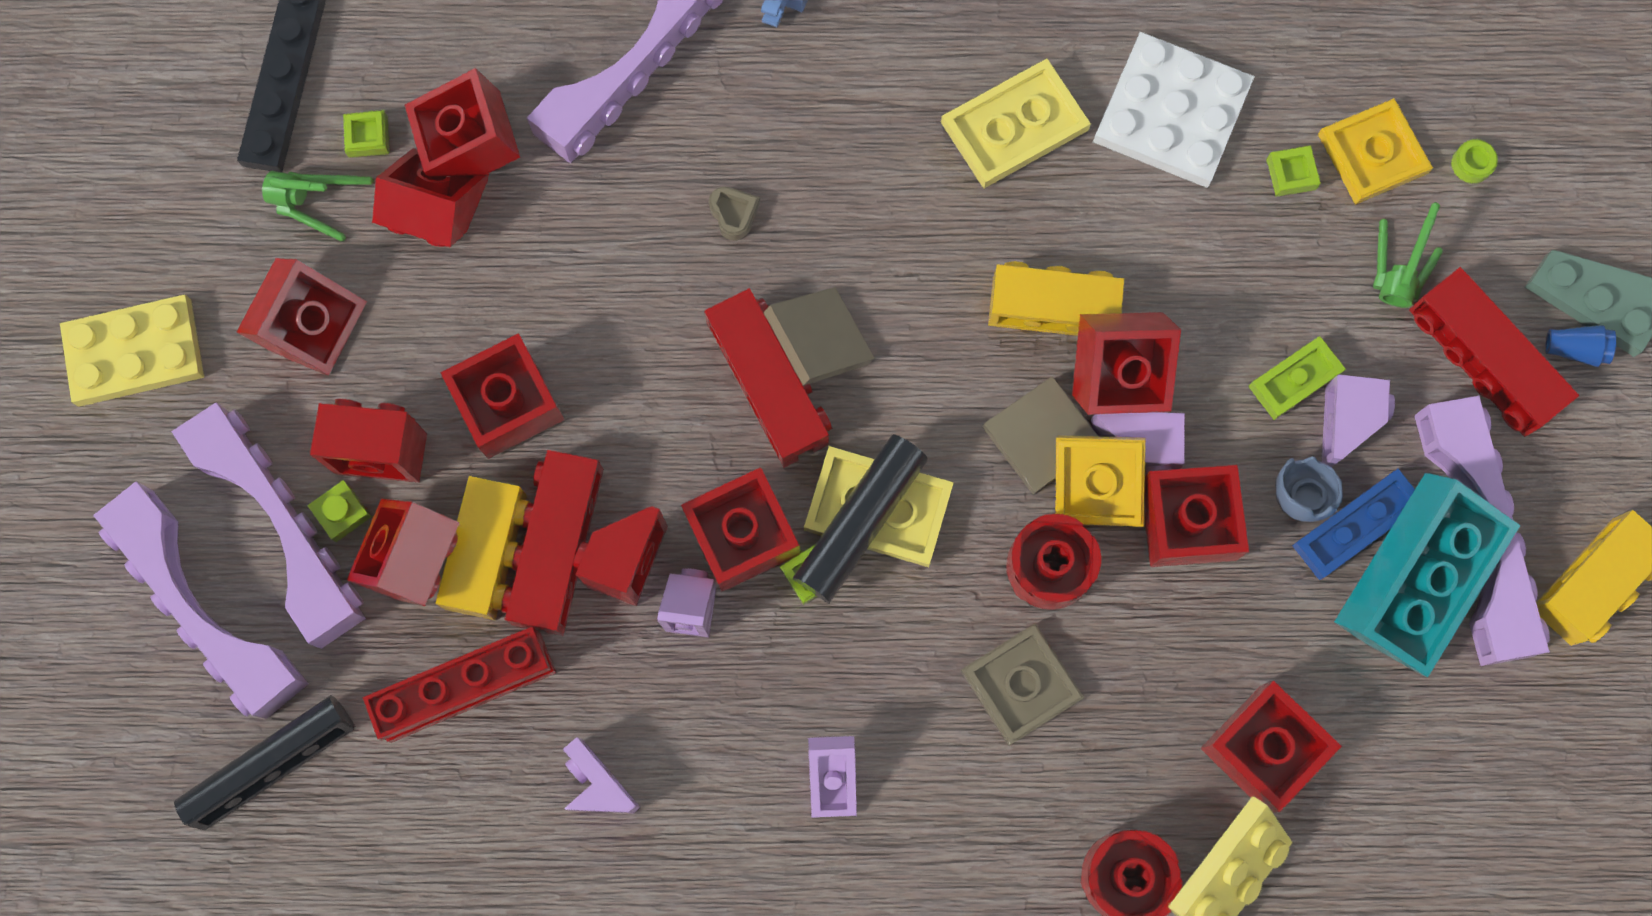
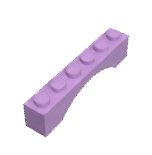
[527,0,723,164]
[1414,396,1550,666]
[171,402,366,649]
[93,482,308,719]

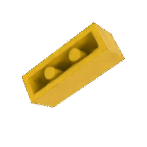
[988,261,1124,336]
[435,476,530,621]
[1536,510,1652,646]

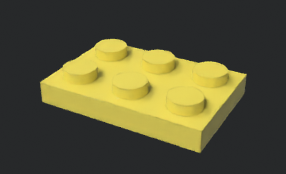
[941,59,1091,189]
[60,294,204,407]
[804,446,954,567]
[1168,796,1293,916]

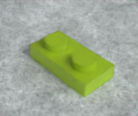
[1248,336,1346,420]

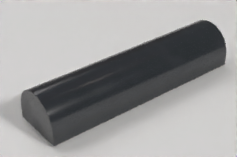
[793,434,928,604]
[174,695,356,831]

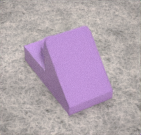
[808,736,857,817]
[563,737,640,813]

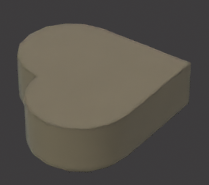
[708,186,760,241]

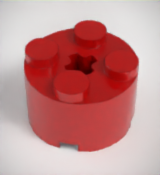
[1006,514,1101,610]
[1081,830,1182,916]

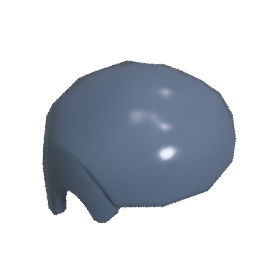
[1275,456,1343,522]

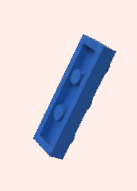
[1292,468,1415,580]

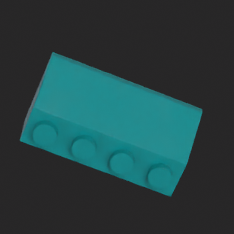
[1334,473,1521,678]

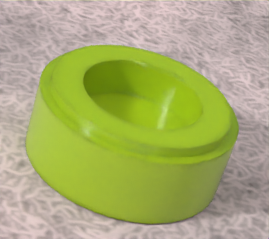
[1451,139,1498,183]

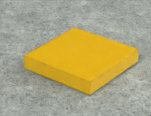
[1318,98,1433,205]
[1055,435,1146,527]

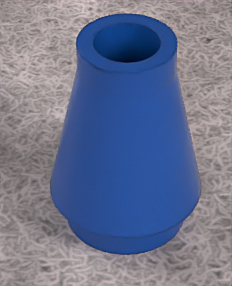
[1545,325,1616,367]

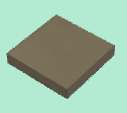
[764,287,875,386]
[982,377,1098,495]
[961,623,1084,746]

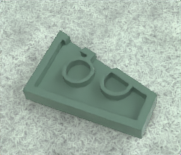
[1525,249,1652,357]

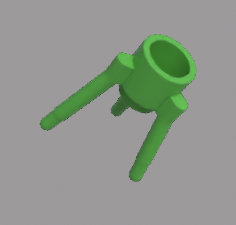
[262,171,374,241]
[1373,202,1443,308]

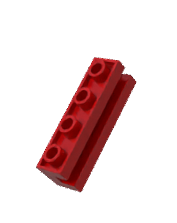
[1409,266,1580,437]
[704,288,833,468]
[501,450,604,636]
[362,626,556,743]

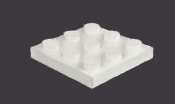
[1093,32,1254,188]

